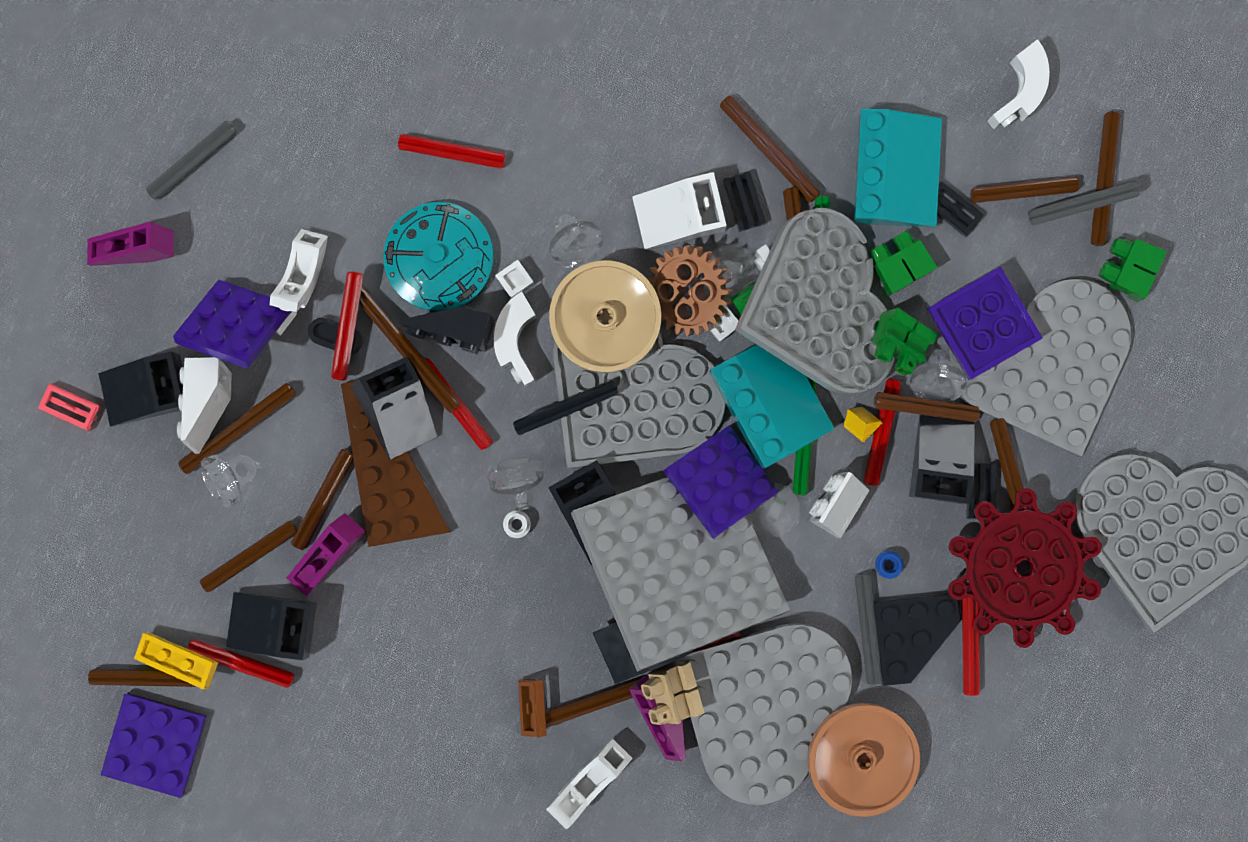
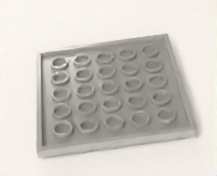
[571,477,790,672]

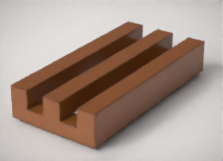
[518,679,546,738]

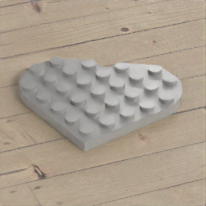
[735,208,895,395]
[946,279,1131,457]
[553,331,725,468]
[1074,455,1248,633]
[675,623,852,805]

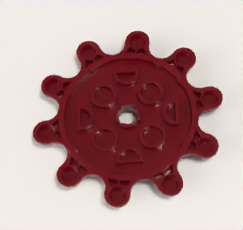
[948,488,1102,648]

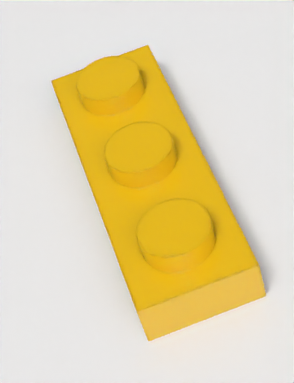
[134,632,218,689]

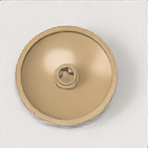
[549,260,661,373]

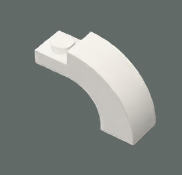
[987,39,1050,129]
[270,229,328,312]
[494,291,537,387]
[546,739,632,829]

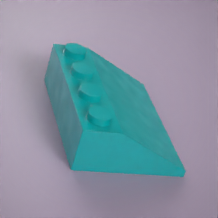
[853,108,942,228]
[708,345,835,469]

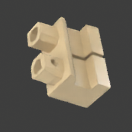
[641,661,704,725]

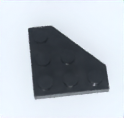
[873,594,960,686]

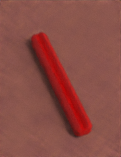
[398,134,505,169]
[331,271,363,381]
[425,358,493,450]
[863,379,901,487]
[962,598,980,696]
[187,639,294,688]

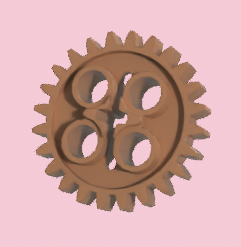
[647,245,733,336]

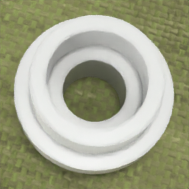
[503,510,531,538]

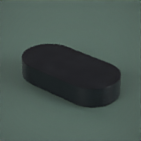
[308,318,363,355]

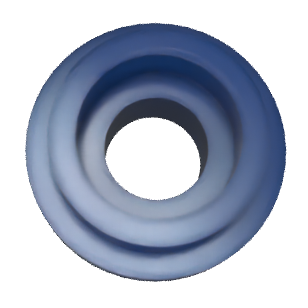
[875,551,903,579]

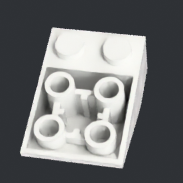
[632,172,726,250]
[177,357,232,454]
[809,472,869,538]

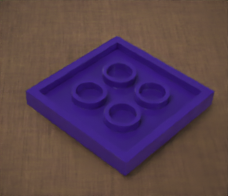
[927,266,1043,380]
[173,279,291,369]
[663,425,779,539]
[100,693,207,798]

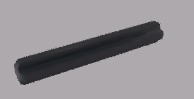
[513,381,618,435]

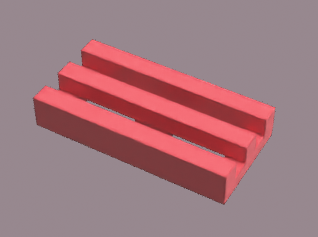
[38,383,102,431]

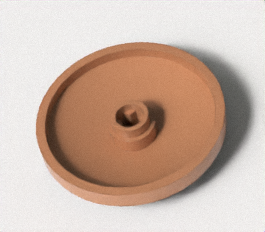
[807,703,920,817]

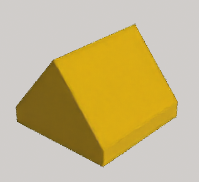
[844,407,882,443]

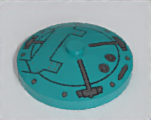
[383,202,494,312]

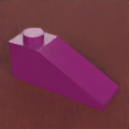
[87,222,174,266]
[286,513,365,597]
[629,670,685,761]

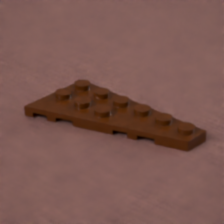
[341,381,451,547]

